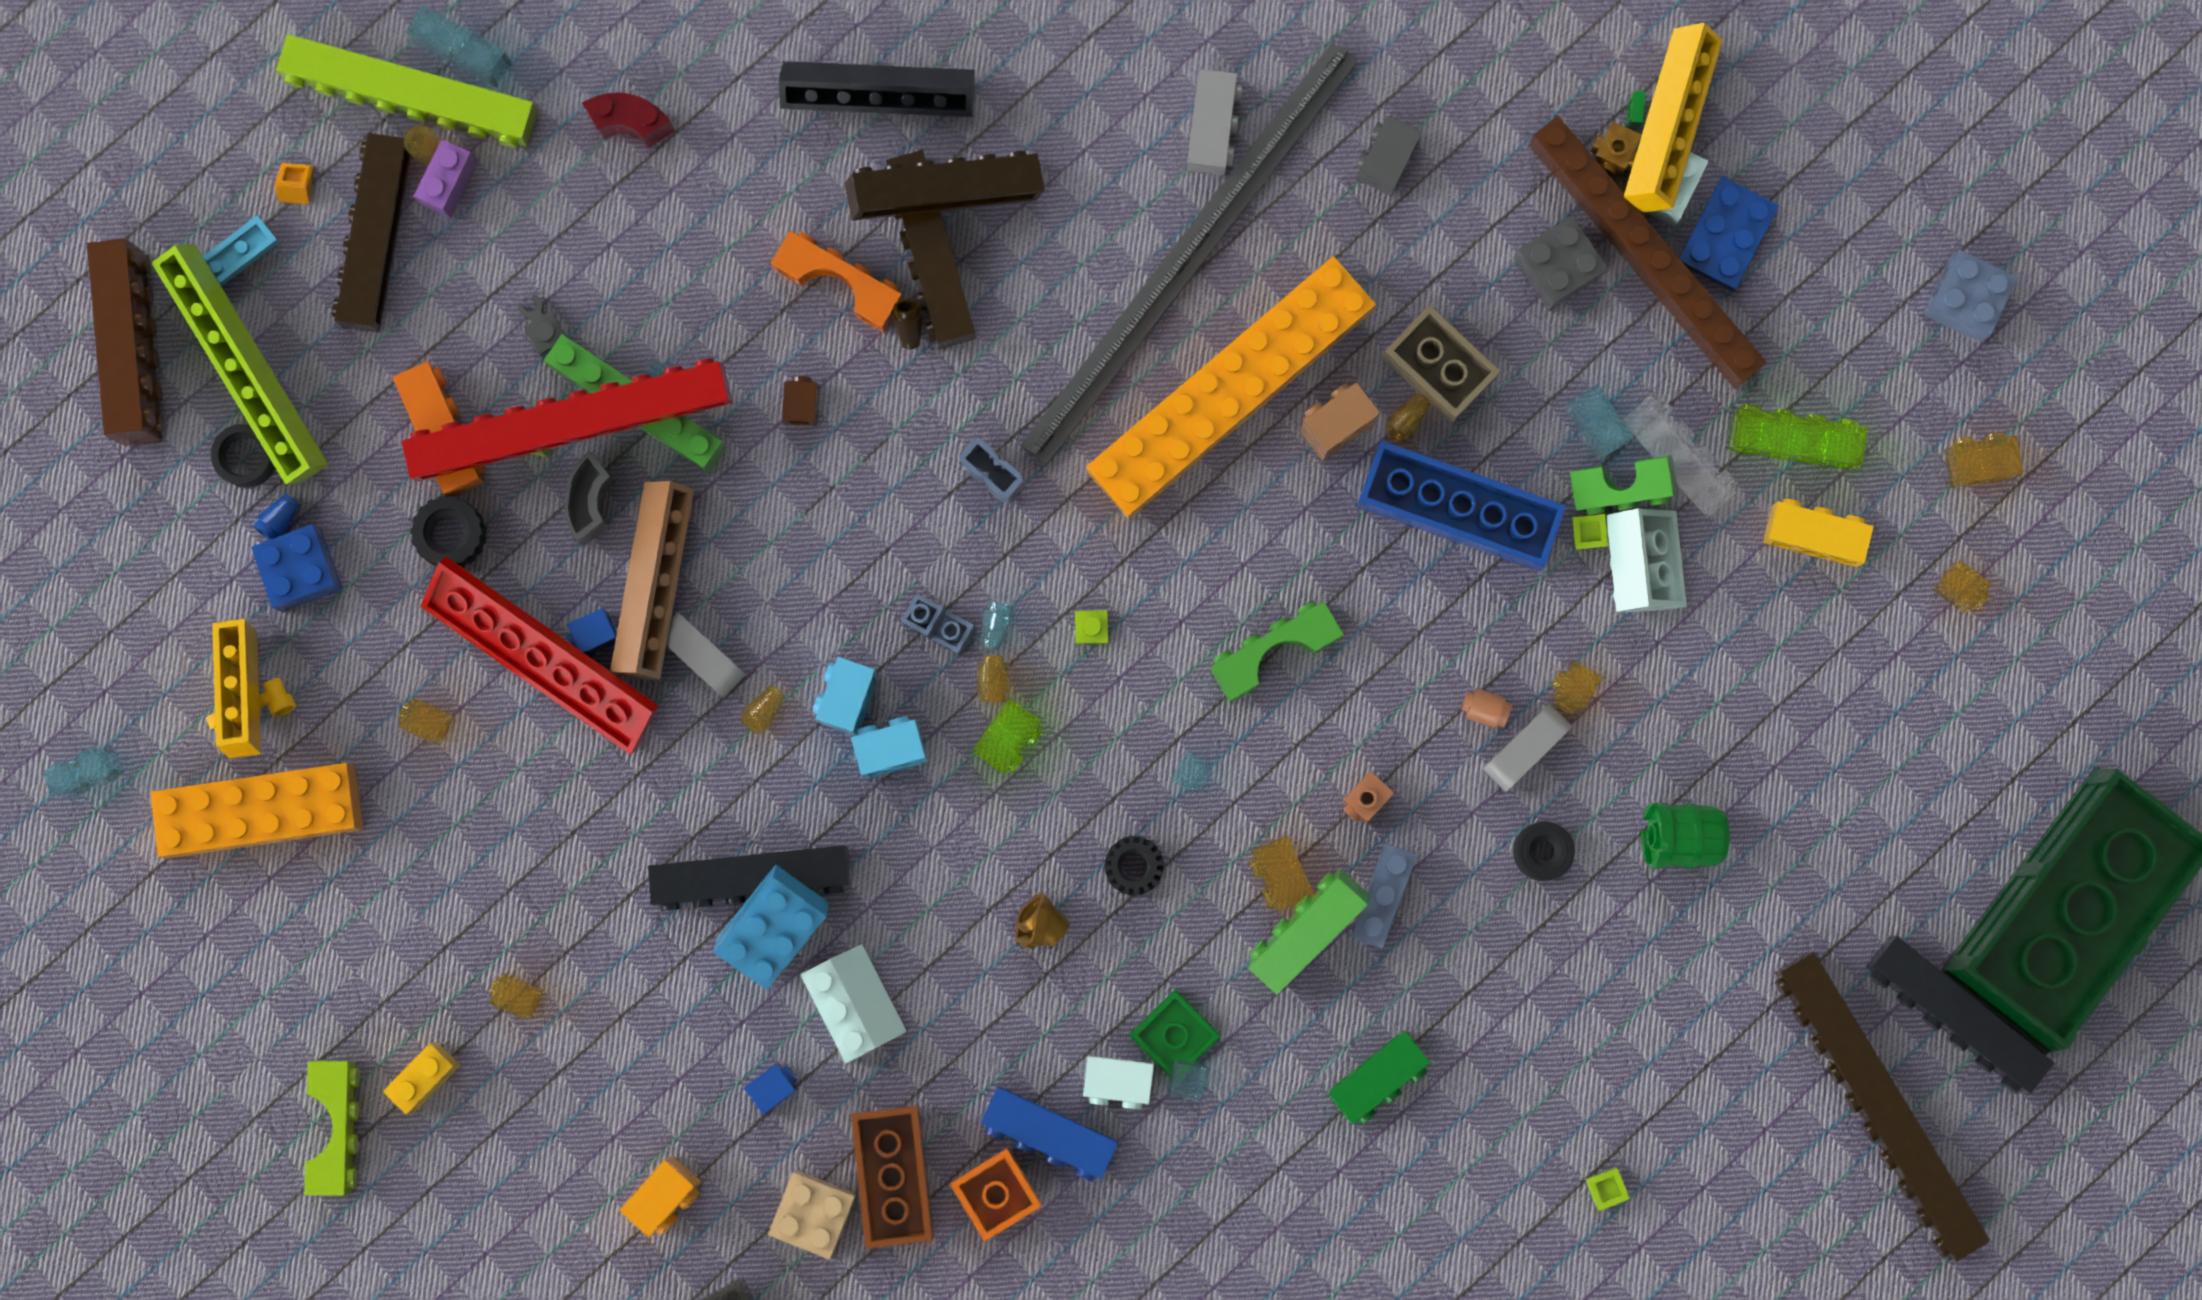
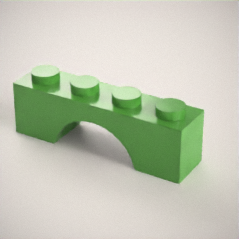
[1210,601,1344,703]

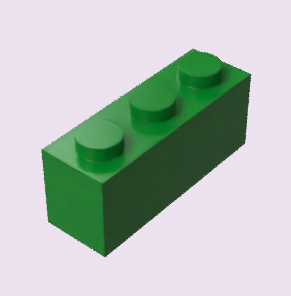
[1326,1031,1431,1125]

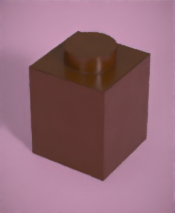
[782,376,819,426]

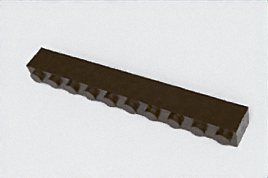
[1774,952,1991,1262]

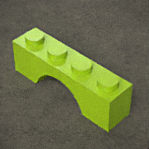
[304,1060,360,1196]

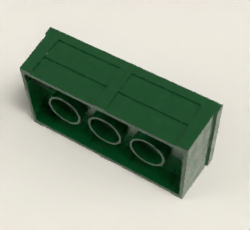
[1940,767,2202,1055]

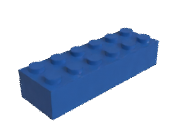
[1356,440,1566,572]

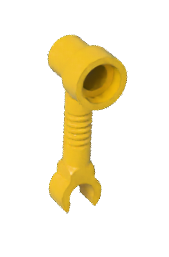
[206,678,297,732]

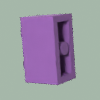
[413,139,478,219]

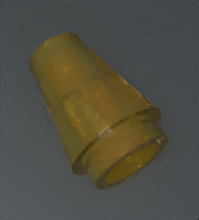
[1385,393,1430,442]
[739,685,785,735]

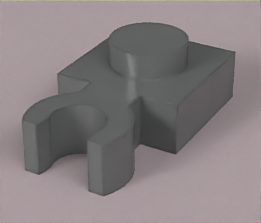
[518,295,568,357]

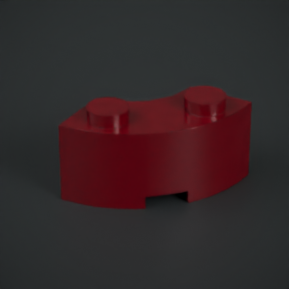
[582,93,675,148]

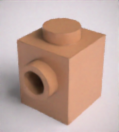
[1341,771,1394,824]

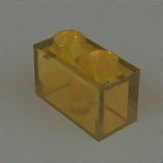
[1944,432,2023,488]
[1247,835,1314,912]

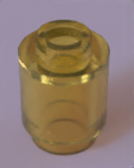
[404,125,440,165]
[977,656,1009,702]

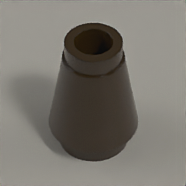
[891,299,923,349]

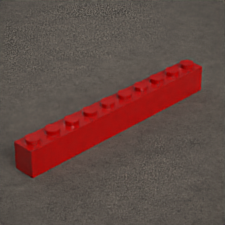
[401,358,733,482]

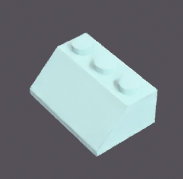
[1606,508,1687,612]
[800,944,907,1063]

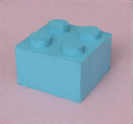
[813,656,880,736]
[851,716,929,780]

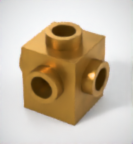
[1591,121,1642,178]

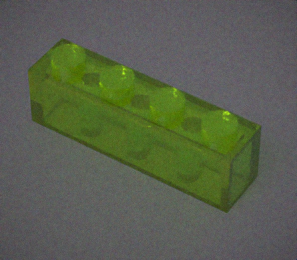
[1727,404,1868,470]

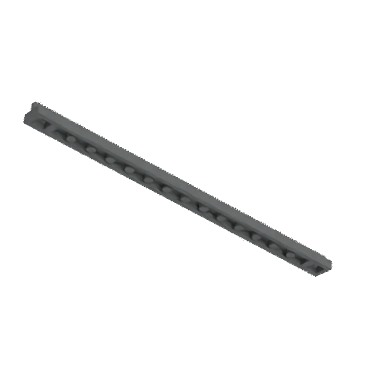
[1021,43,1358,466]

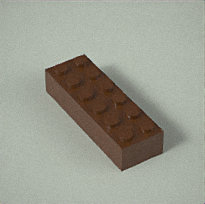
[87,238,165,446]

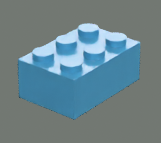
[713,865,829,990]

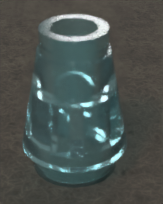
[981,600,1015,650]

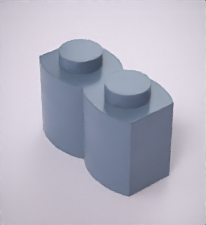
[959,438,1024,504]

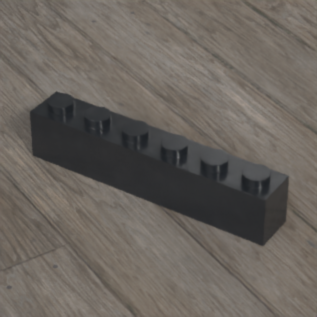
[779,61,975,117]
[648,845,851,911]
[1865,936,2054,1094]

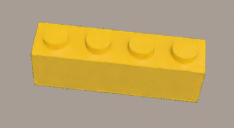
[212,618,261,759]

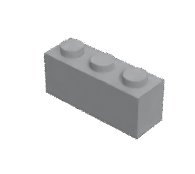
[1187,69,1242,175]

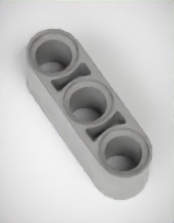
[666,611,746,698]
[1482,703,1573,792]

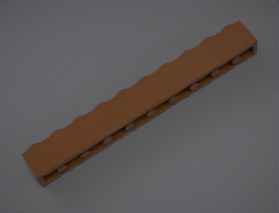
[1528,115,1767,389]

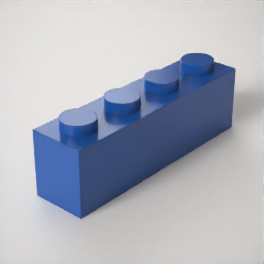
[981,1086,1118,1182]

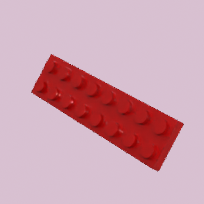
[420,556,659,755]

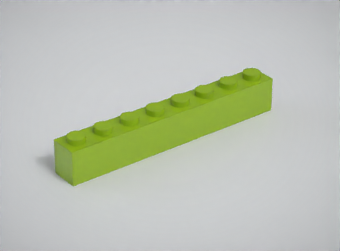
[276,34,538,148]
[151,244,329,485]

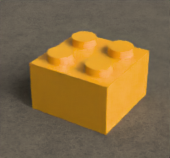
[619,1156,703,1237]

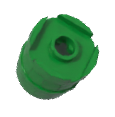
[1641,803,1730,869]

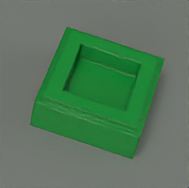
[1626,90,1646,131]

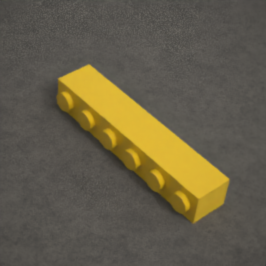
[1624,23,1723,213]

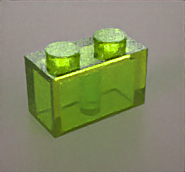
[971,698,1043,776]

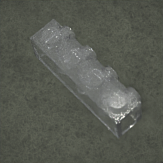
[1621,395,1739,519]

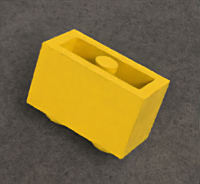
[382,1042,461,1115]

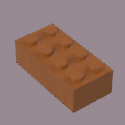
[851,1105,935,1249]

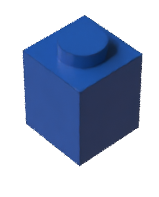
[566,608,617,656]
[744,1063,798,1115]

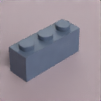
[1349,843,1418,949]

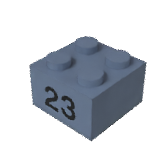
[1922,249,2018,342]

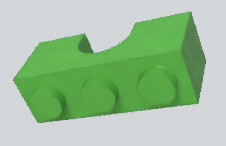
[1570,455,1678,515]

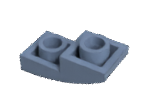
[900,593,977,656]

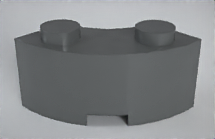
[564,451,615,546]

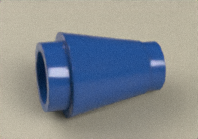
[253,493,300,540]

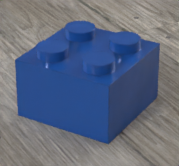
[251,524,343,612]

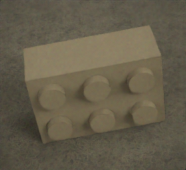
[1382,305,1501,424]

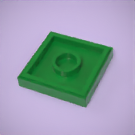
[1129,989,1221,1082]

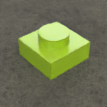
[1571,513,1608,550]
[1075,610,1108,645]
[1585,1167,1630,1211]

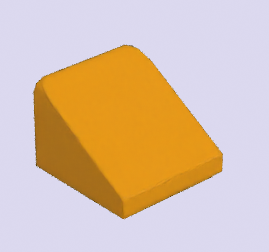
[274,163,314,205]

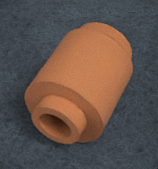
[1461,687,1512,729]

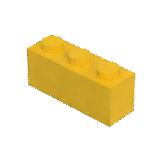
[1763,499,1874,568]

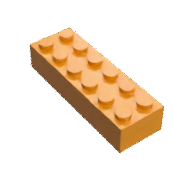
[150,763,364,858]

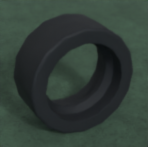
[211,424,275,488]

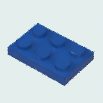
[1679,176,1779,292]

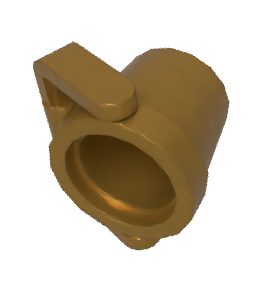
[1015,893,1070,949]

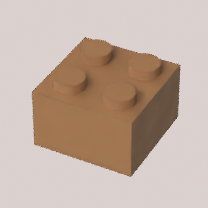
[1300,382,1380,462]

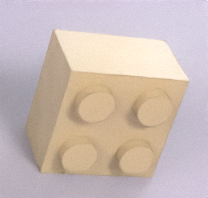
[768,1170,858,1260]

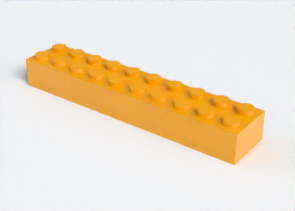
[1086,256,1376,520]

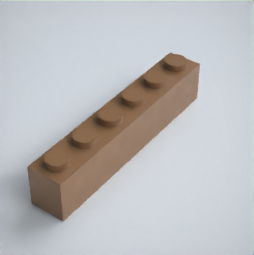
[610,481,694,680]

